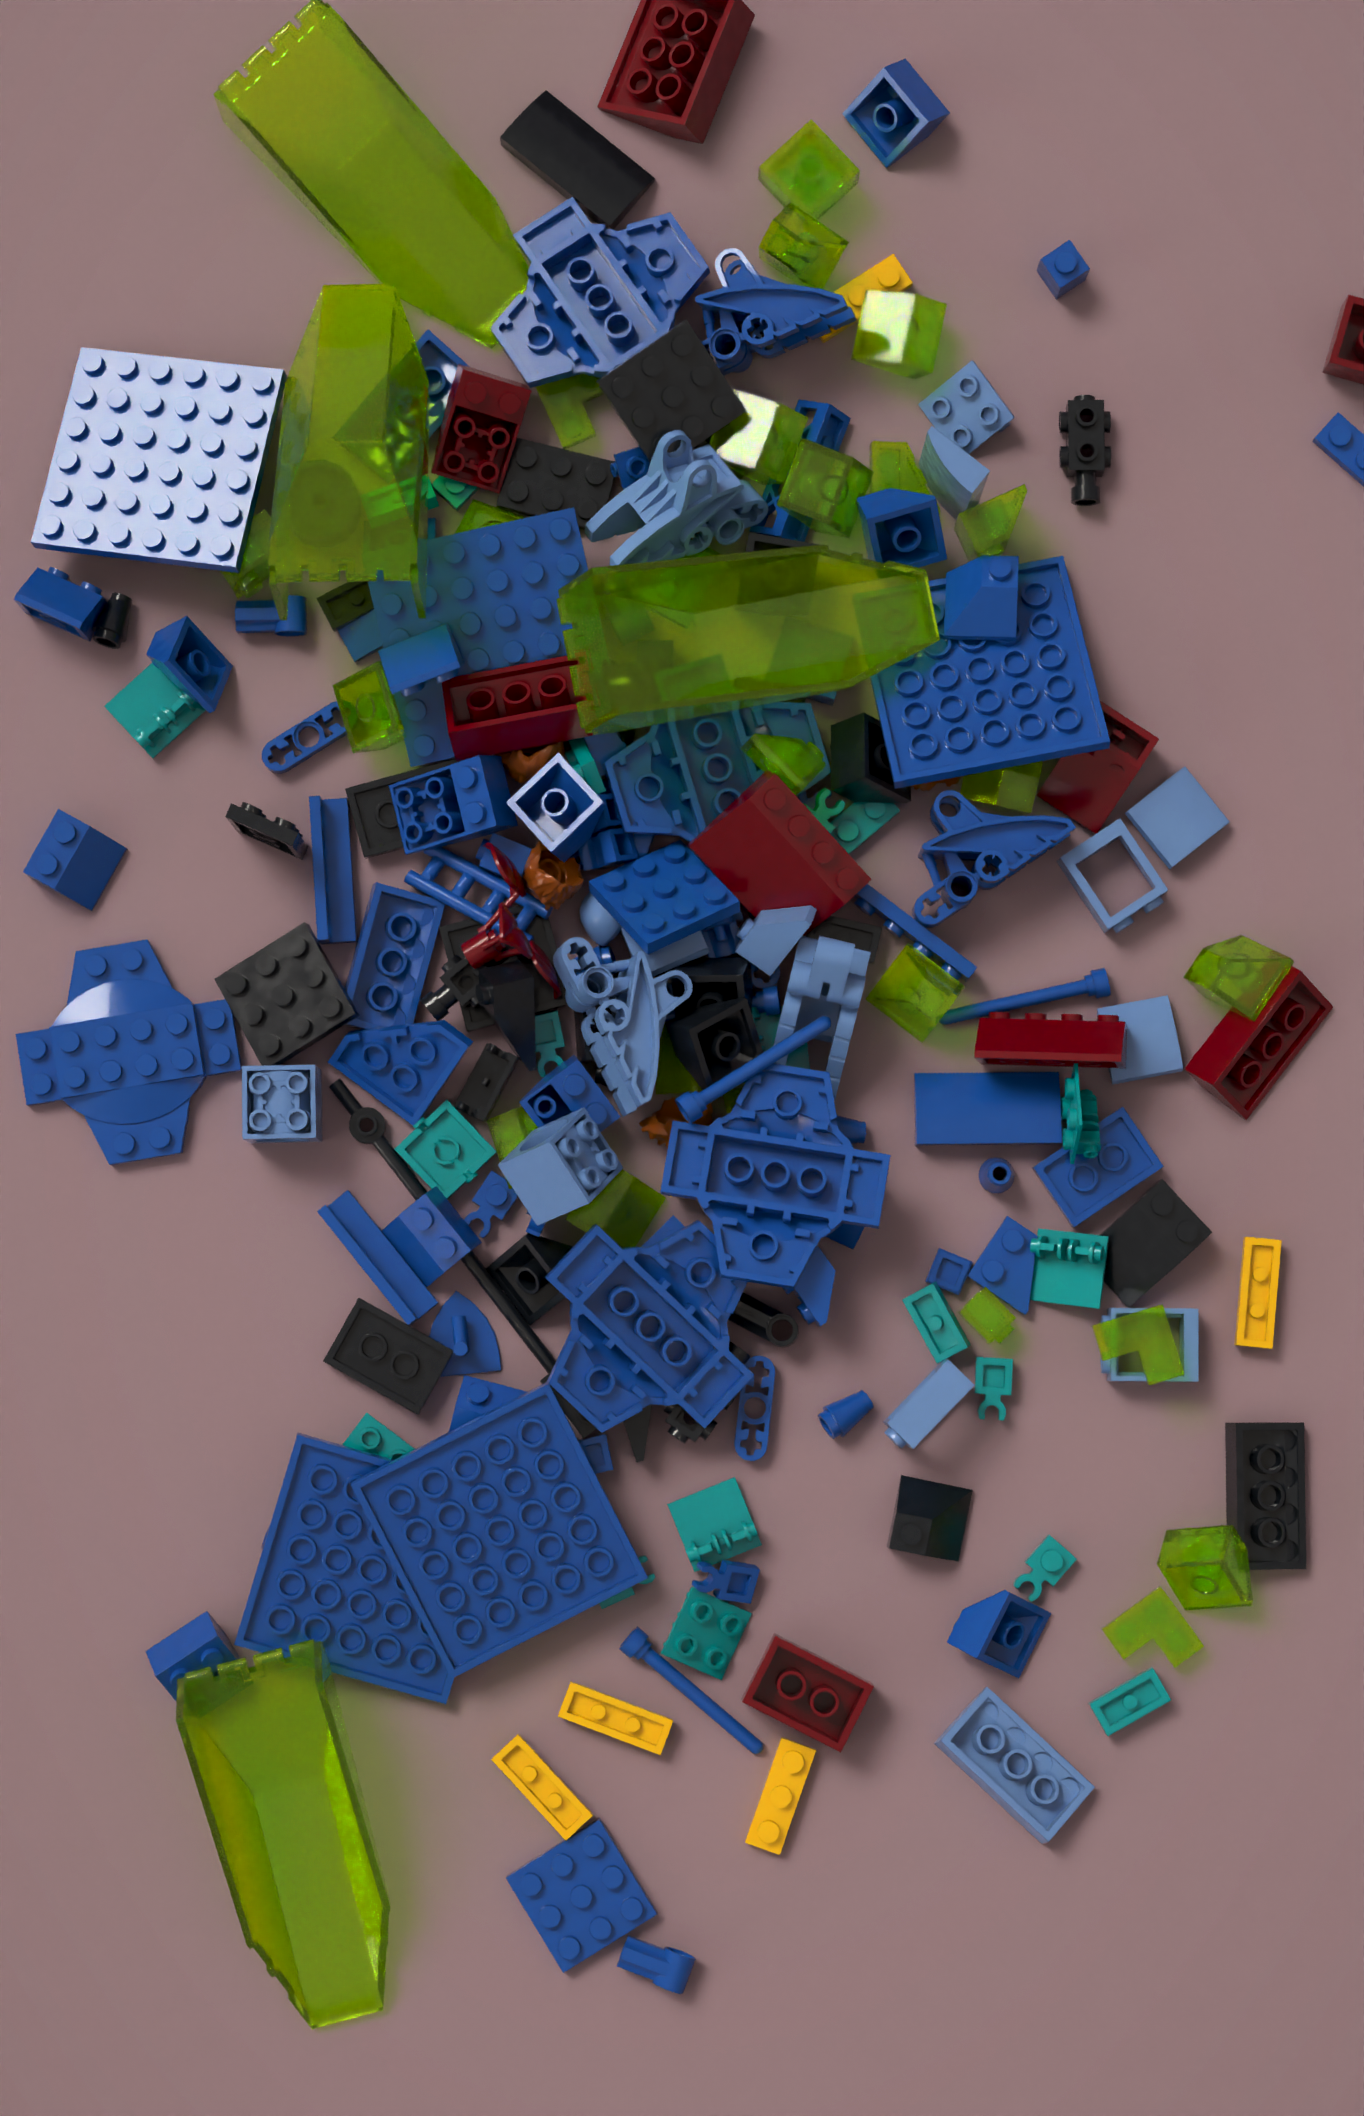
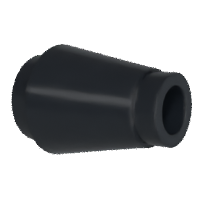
[92,592,132,649]

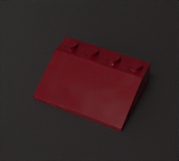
[597,0,755,144]
[688,770,872,936]

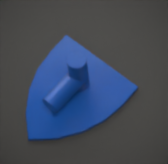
[429,1291,501,1377]

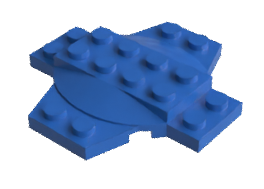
[490,196,710,388]
[603,654,831,875]
[16,940,242,1165]
[660,1064,891,1289]
[544,1220,754,1433]

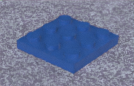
[589,840,740,955]
[506,1818,657,1973]

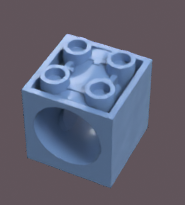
[242,1065,322,1143]
[498,1107,623,1226]

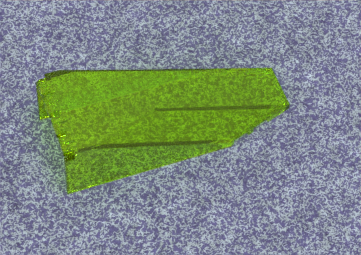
[213,0,529,349]
[268,284,430,620]
[556,544,940,735]
[176,1639,390,2029]

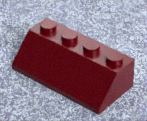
[442,652,599,761]
[1184,955,1333,1120]
[974,1012,1127,1069]

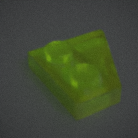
[869,441,940,514]

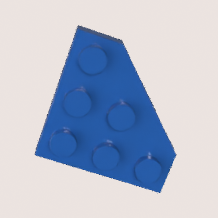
[328,1020,473,1126]

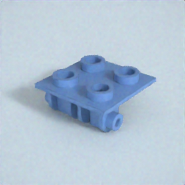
[918,360,1015,454]

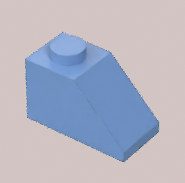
[735,905,817,976]

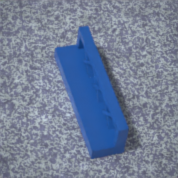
[749,399,851,542]
[309,796,357,945]
[317,1190,439,1326]

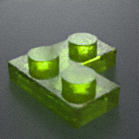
[535,374,604,450]
[1091,1304,1185,1385]
[1101,1586,1204,1668]

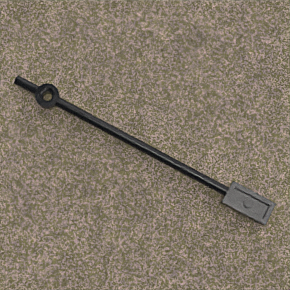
[329,1078,597,1438]

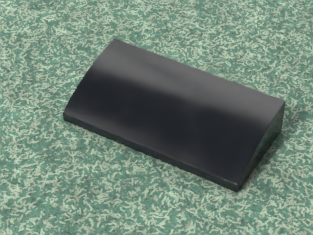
[500,90,655,230]
[1225,1422,1306,1570]

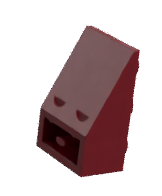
[431,364,532,493]
[1036,701,1159,834]

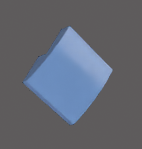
[1125,766,1229,870]
[1097,995,1183,1085]

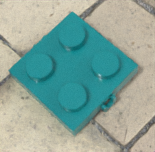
[394,1100,497,1200]

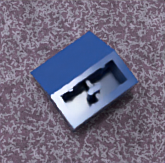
[378,623,464,697]
[519,1055,621,1132]
[782,1245,836,1327]
[146,1611,254,1722]

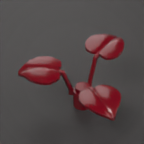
[461,842,562,999]

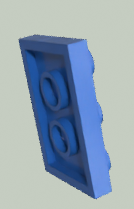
[1032,1107,1164,1228]

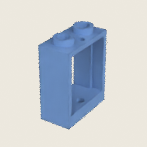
[1057,818,1168,934]
[1100,1308,1199,1382]
[883,1359,975,1449]

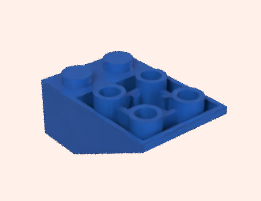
[389,755,518,855]

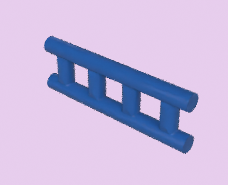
[404,847,553,941]

